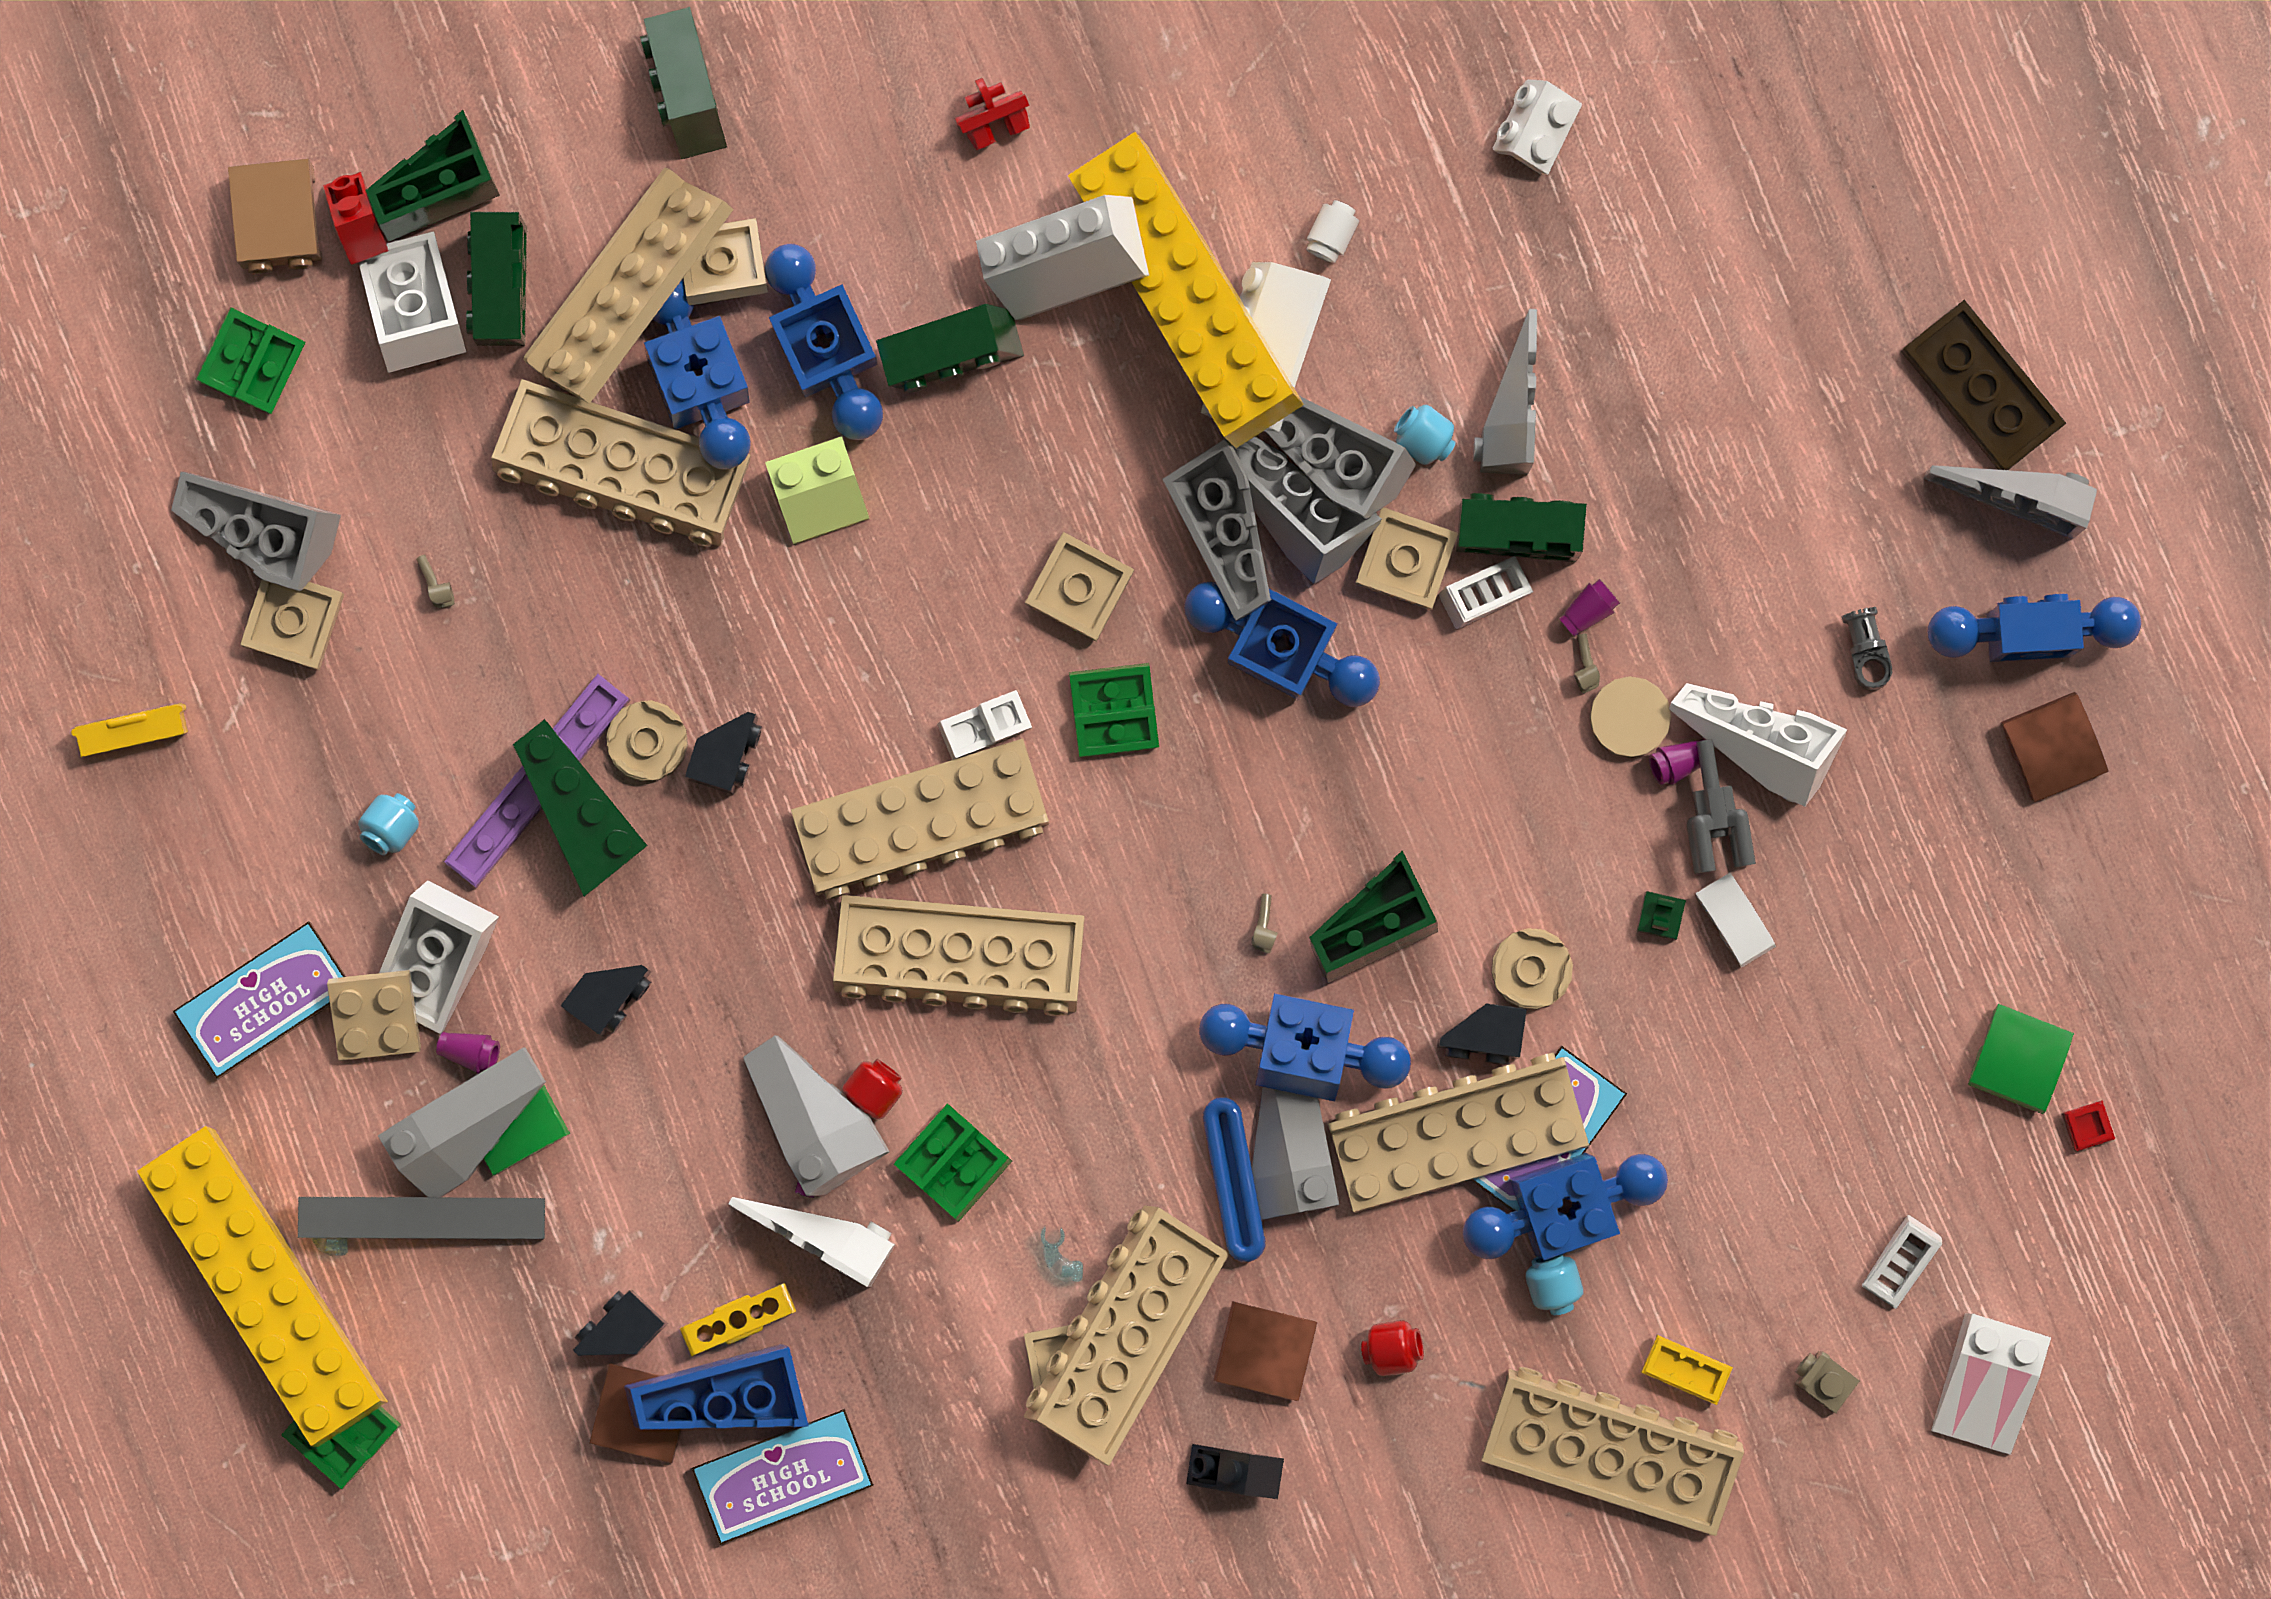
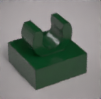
[1636,891,1686,940]

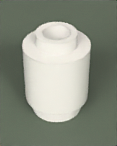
[1306,200,1359,263]

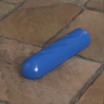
[1203,1098,1266,1262]

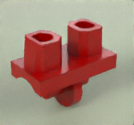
[954,78,1030,150]

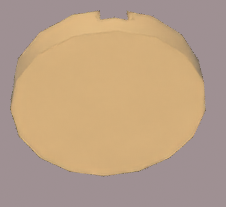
[1589,676,1671,758]
[606,700,688,782]
[1491,928,1573,1009]

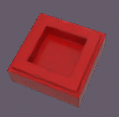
[2062,1100,2115,1152]

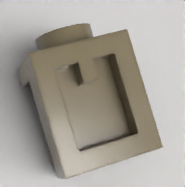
[1795,1351,1860,1414]

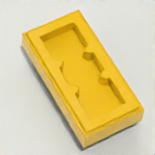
[1641,1335,1733,1405]

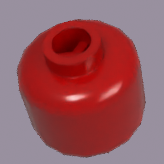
[842,1059,903,1120]
[1361,1320,1424,1377]

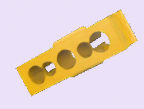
[71,703,188,757]
[679,1283,796,1356]

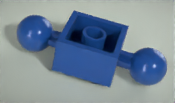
[765,244,883,440]
[644,279,751,469]
[1184,582,1380,707]
[1928,594,2141,662]
[1199,993,1411,1102]
[1463,1152,1668,1260]

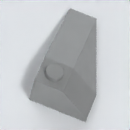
[1473,309,1537,475]
[1265,396,1416,519]
[1163,439,1271,621]
[171,471,341,591]
[743,1035,890,1196]
[378,1047,546,1197]

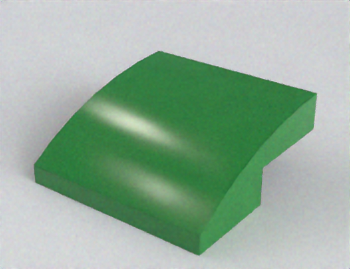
[195,307,306,415]
[1069,663,1159,757]
[1968,1004,2074,1114]
[484,1085,570,1176]
[894,1103,1012,1222]
[281,1407,401,1490]

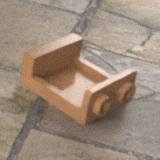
[228,159,322,274]

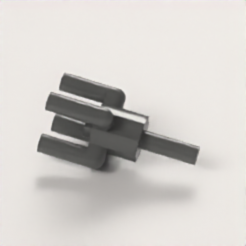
[1686,739,1756,874]

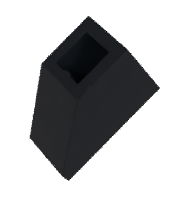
[685,712,762,795]
[561,965,652,1037]
[1437,1003,1527,1065]
[573,1290,668,1356]
[1186,1444,1284,1499]

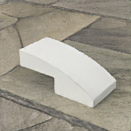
[937,690,1032,760]
[1696,873,1776,968]

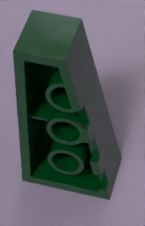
[513,719,648,897]

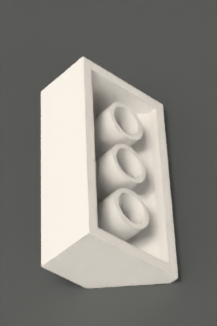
[976,195,1149,320]
[1201,262,1331,432]

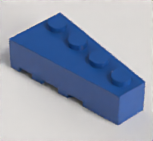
[624,1344,809,1429]

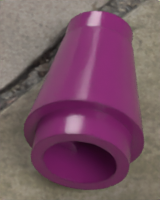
[1559,579,1620,637]
[1649,739,1705,785]
[436,1032,500,1074]

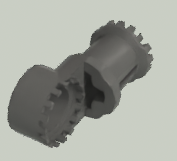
[1841,607,1893,691]

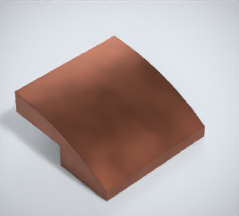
[2001,692,2109,802]
[1213,1301,1317,1401]
[589,1363,681,1463]

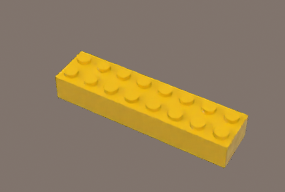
[1068,132,1304,448]
[137,1126,388,1447]

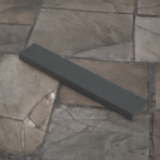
[298,1197,545,1239]

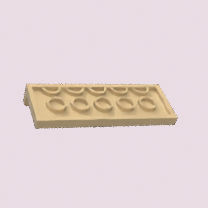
[524,168,734,404]
[492,379,750,547]
[791,739,1049,900]
[833,895,1084,1016]
[1328,1053,1589,1213]
[1024,1206,1229,1466]
[1482,1367,1744,1536]

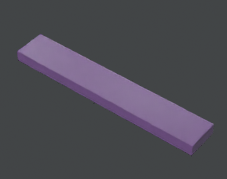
[444,674,630,888]

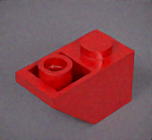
[323,172,389,265]

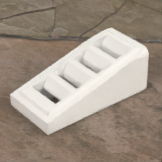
[1439,556,1533,629]
[1862,1215,1942,1309]

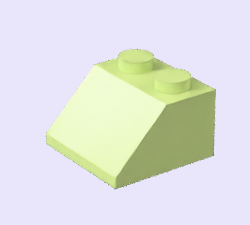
[765,436,870,545]

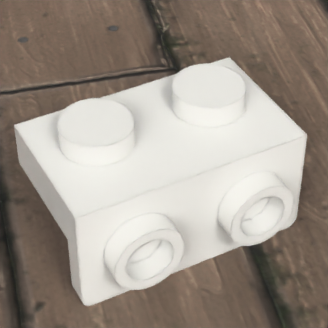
[1493,79,1582,175]

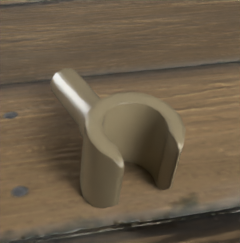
[416,555,455,608]
[1574,634,1600,693]
[1251,894,1278,953]

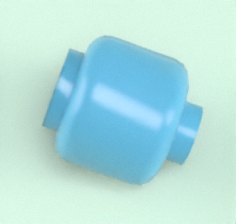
[1394,405,1456,465]
[358,793,419,855]
[1526,1254,1583,1315]

